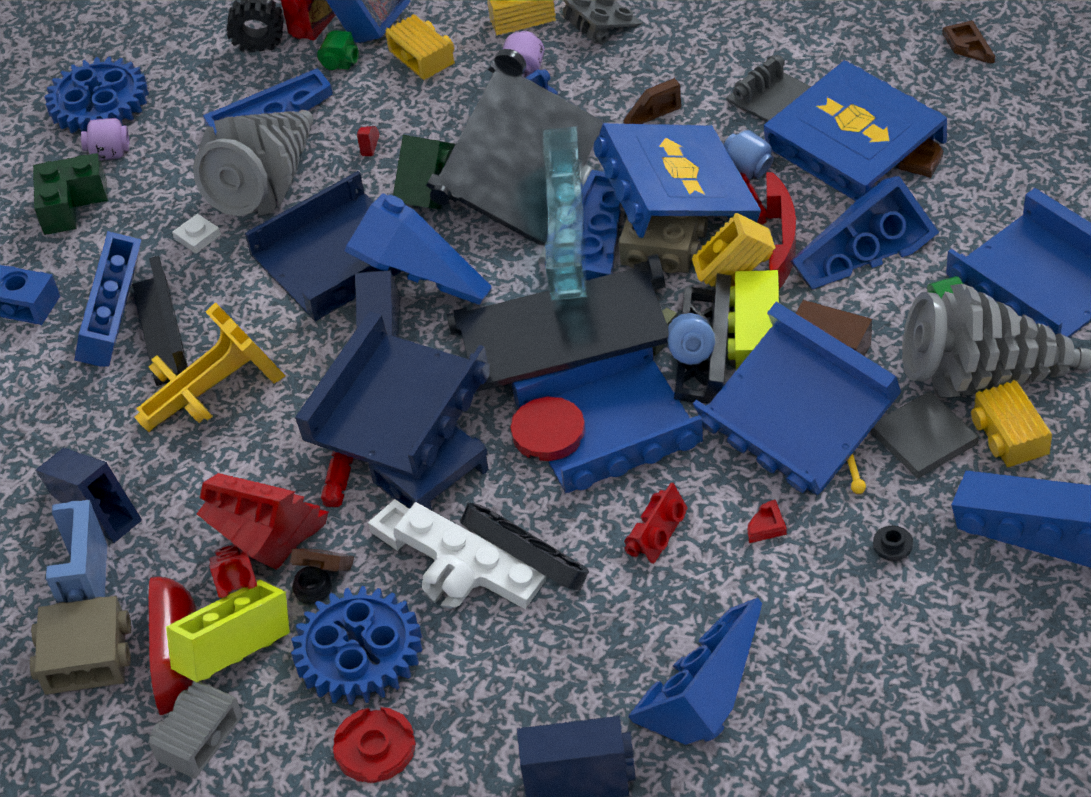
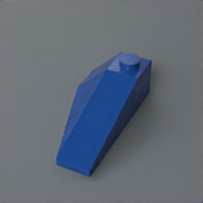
[790,176,939,289]
[344,193,492,305]
[628,597,762,745]

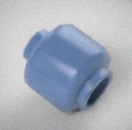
[723,130,774,179]
[667,313,716,365]

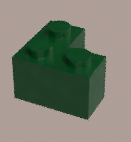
[393,135,456,209]
[33,153,108,235]

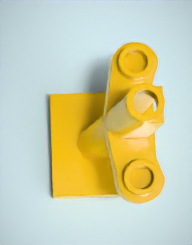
[134,302,286,432]

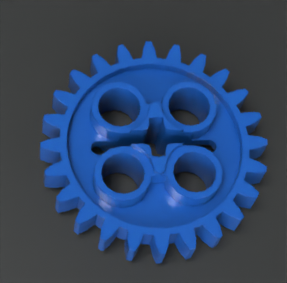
[45,57,149,133]
[291,586,423,705]

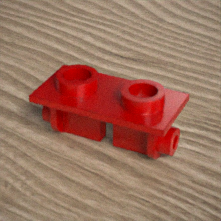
[624,483,688,564]

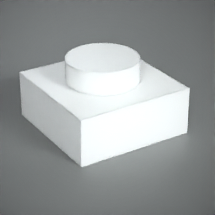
[172,214,221,254]
[368,499,409,551]

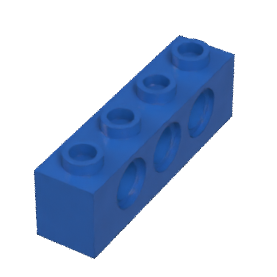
[74,231,141,367]
[0,265,60,325]

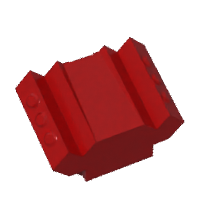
[197,473,329,570]

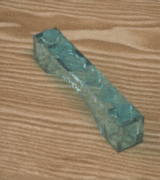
[543,126,587,300]

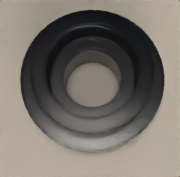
[873,525,913,561]
[292,566,332,604]

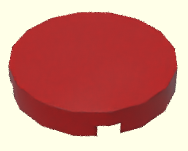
[510,397,586,461]
[333,707,416,783]

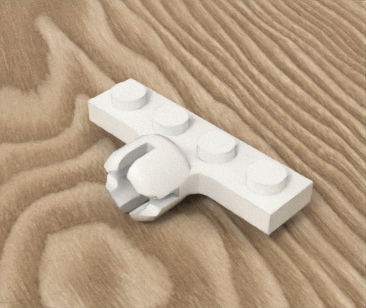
[394,502,547,609]

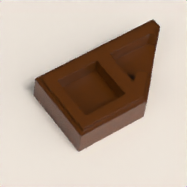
[942,20,995,64]
[623,78,681,124]
[899,138,944,178]
[290,549,354,571]

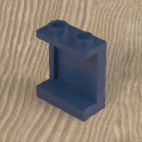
[368,422,489,511]

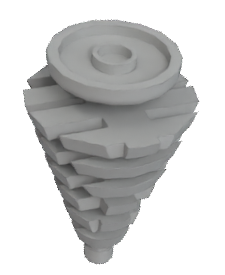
[193,110,313,216]
[902,283,1091,397]

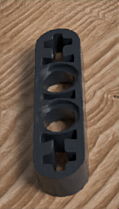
[460,503,589,590]

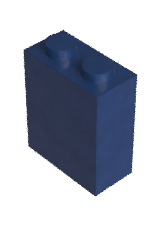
[517,716,636,797]

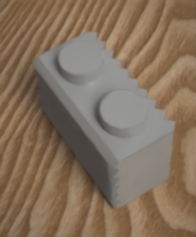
[149,681,243,779]

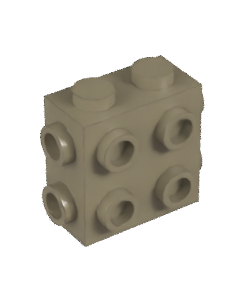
[619,216,708,273]
[30,596,131,695]

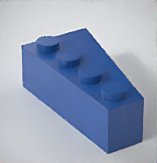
[951,471,1091,568]

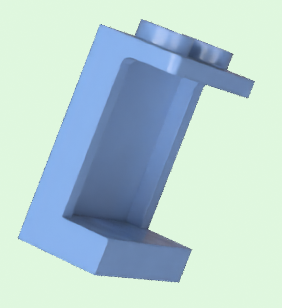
[46,500,107,603]

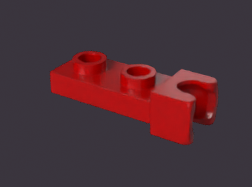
[209,544,258,598]

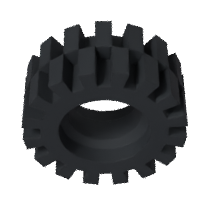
[226,0,284,52]

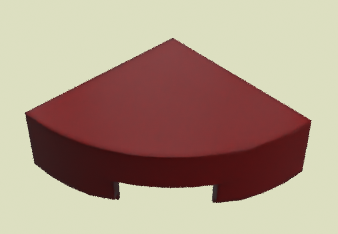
[357,126,380,156]
[747,499,787,543]

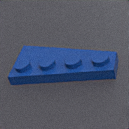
[203,68,333,135]
[545,170,622,280]

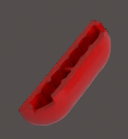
[149,576,197,715]

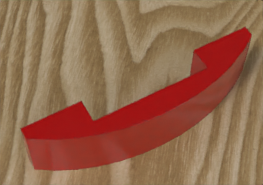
[766,172,796,289]

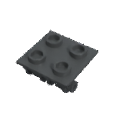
[562,0,643,44]
[726,55,811,122]

